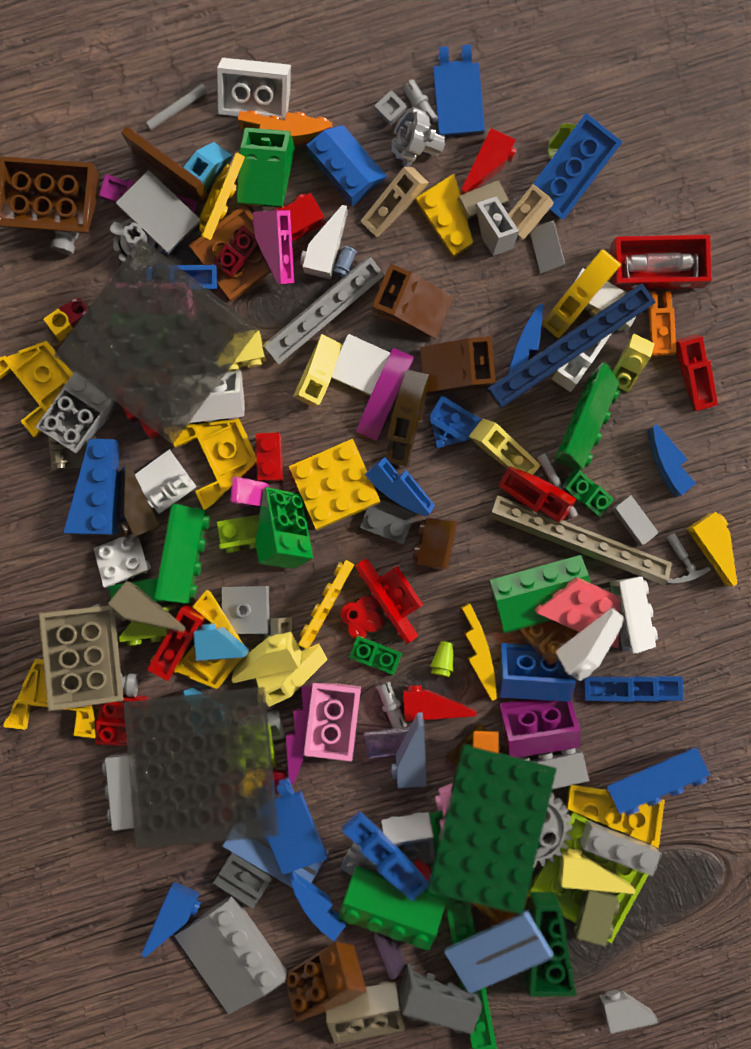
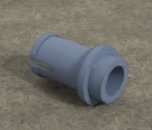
[333,246,357,277]

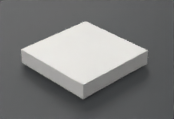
[331,334,390,396]

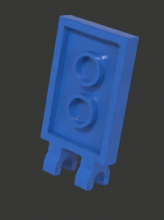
[433,44,485,137]
[254,777,328,875]

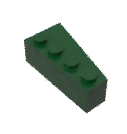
[523,892,577,997]

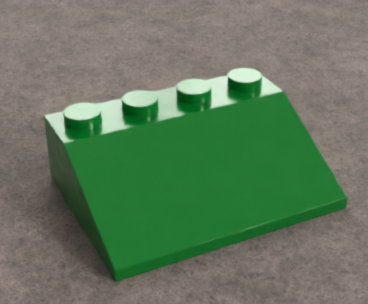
[554,363,620,470]

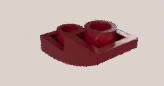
[213,225,259,277]

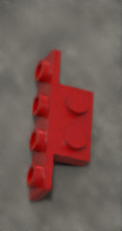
[355,558,423,644]

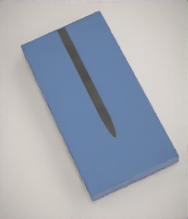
[223,803,328,888]
[444,911,553,994]

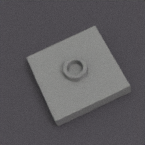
[222,586,270,634]

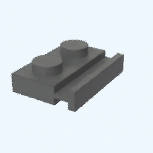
[360,499,415,544]
[213,852,272,909]

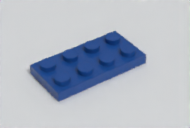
[531,113,623,220]

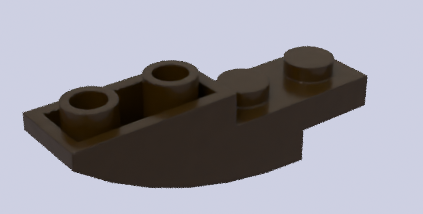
[386,370,430,467]

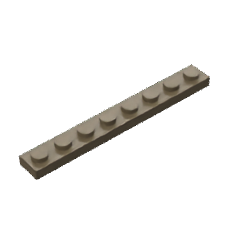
[489,495,672,586]

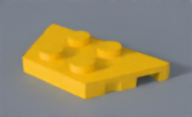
[198,152,245,240]

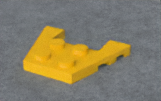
[0,341,73,438]
[166,418,257,511]
[150,590,244,689]
[3,658,96,738]

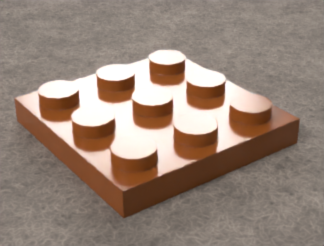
[189,205,272,302]

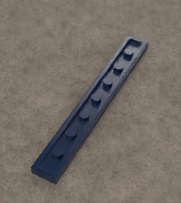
[487,284,656,409]

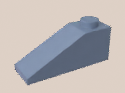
[392,712,426,788]

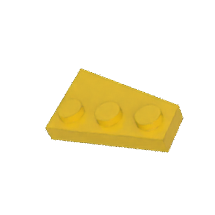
[416,174,473,257]

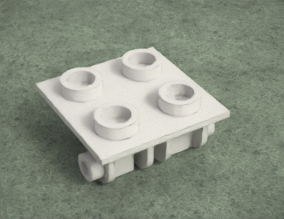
[135,450,197,514]
[94,537,151,588]

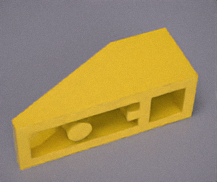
[687,512,737,586]

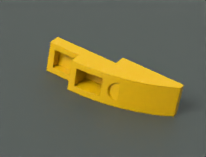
[542,249,621,339]

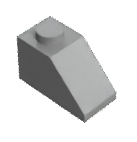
[476,196,519,256]
[600,990,658,1033]

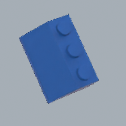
[307,125,387,207]
[499,643,575,702]

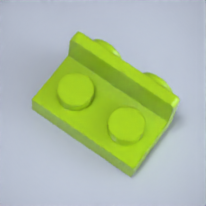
[217,514,260,553]

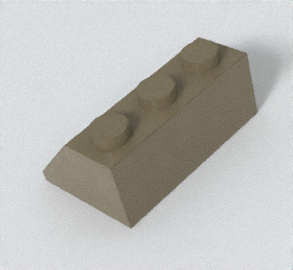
[326,981,405,1044]

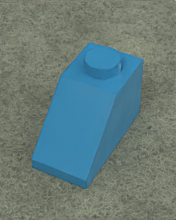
[194,624,249,660]

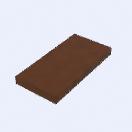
[121,127,208,204]

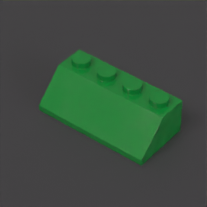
[155,504,210,603]
[490,555,590,633]
[338,866,447,951]

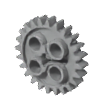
[534,793,573,868]

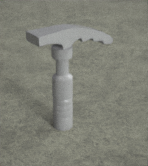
[666,533,711,583]

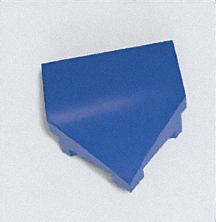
[430,395,482,448]

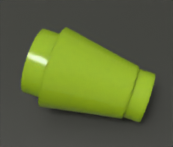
[430,641,454,677]

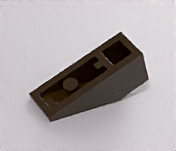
[118,463,160,542]

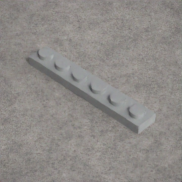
[263,256,384,364]

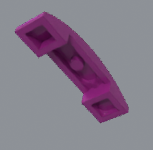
[356,348,414,441]

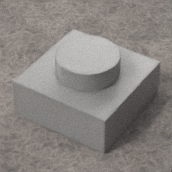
[375,90,407,125]

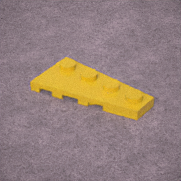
[299,560,354,649]
[566,785,665,848]

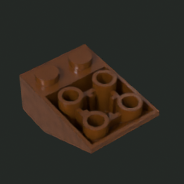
[372,263,454,339]
[420,336,496,393]
[285,942,367,1022]

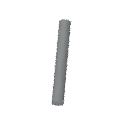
[146,84,208,130]
[537,454,578,519]

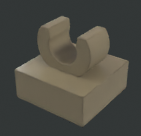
[266,617,292,638]

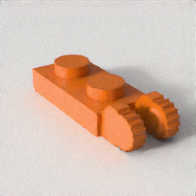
[649,291,676,356]

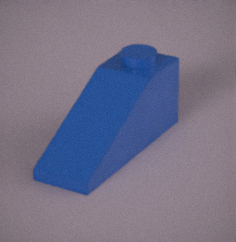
[141,882,201,957]

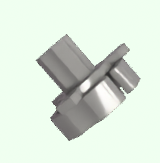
[392,107,445,167]
[109,218,165,271]

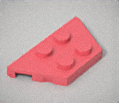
[536,577,621,648]

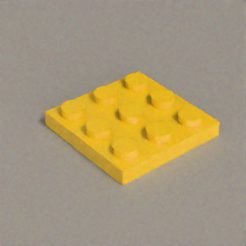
[289,439,381,531]

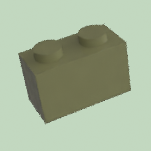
[573,889,619,946]

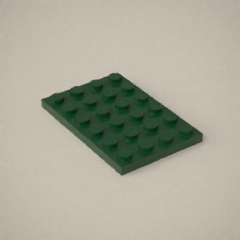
[427,744,557,914]

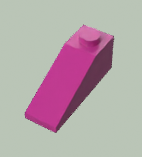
[253,211,294,284]
[231,477,270,508]

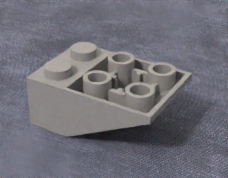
[36,369,120,453]

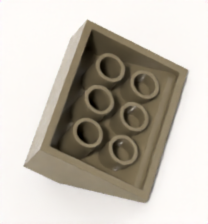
[39,605,123,711]

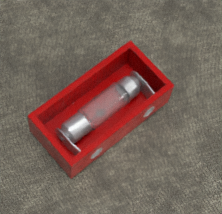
[610,234,712,290]

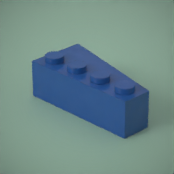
[64,439,119,534]
[607,747,710,816]

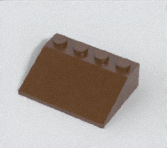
[0,156,100,233]

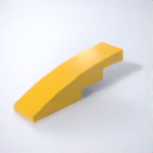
[461,603,497,701]

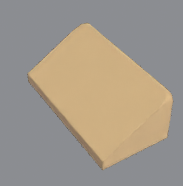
[508,184,554,239]

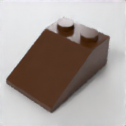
[413,518,458,570]

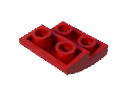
[96,694,148,747]

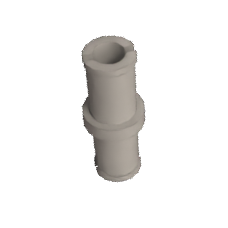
[402,80,438,126]
[376,681,407,731]

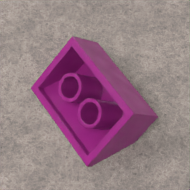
[500,699,580,757]

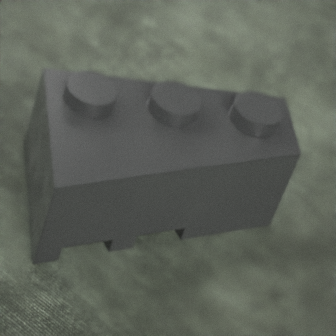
[398,963,482,1034]

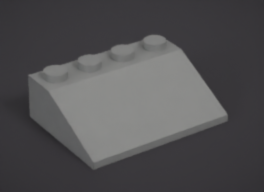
[174,894,287,1014]

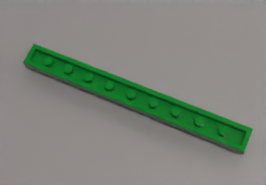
[429,810,497,1049]

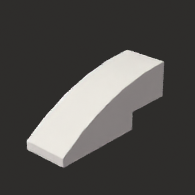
[552,333,612,392]

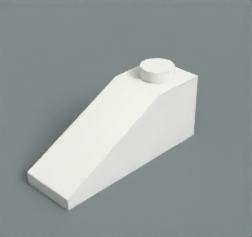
[300,205,347,279]
[556,608,625,681]

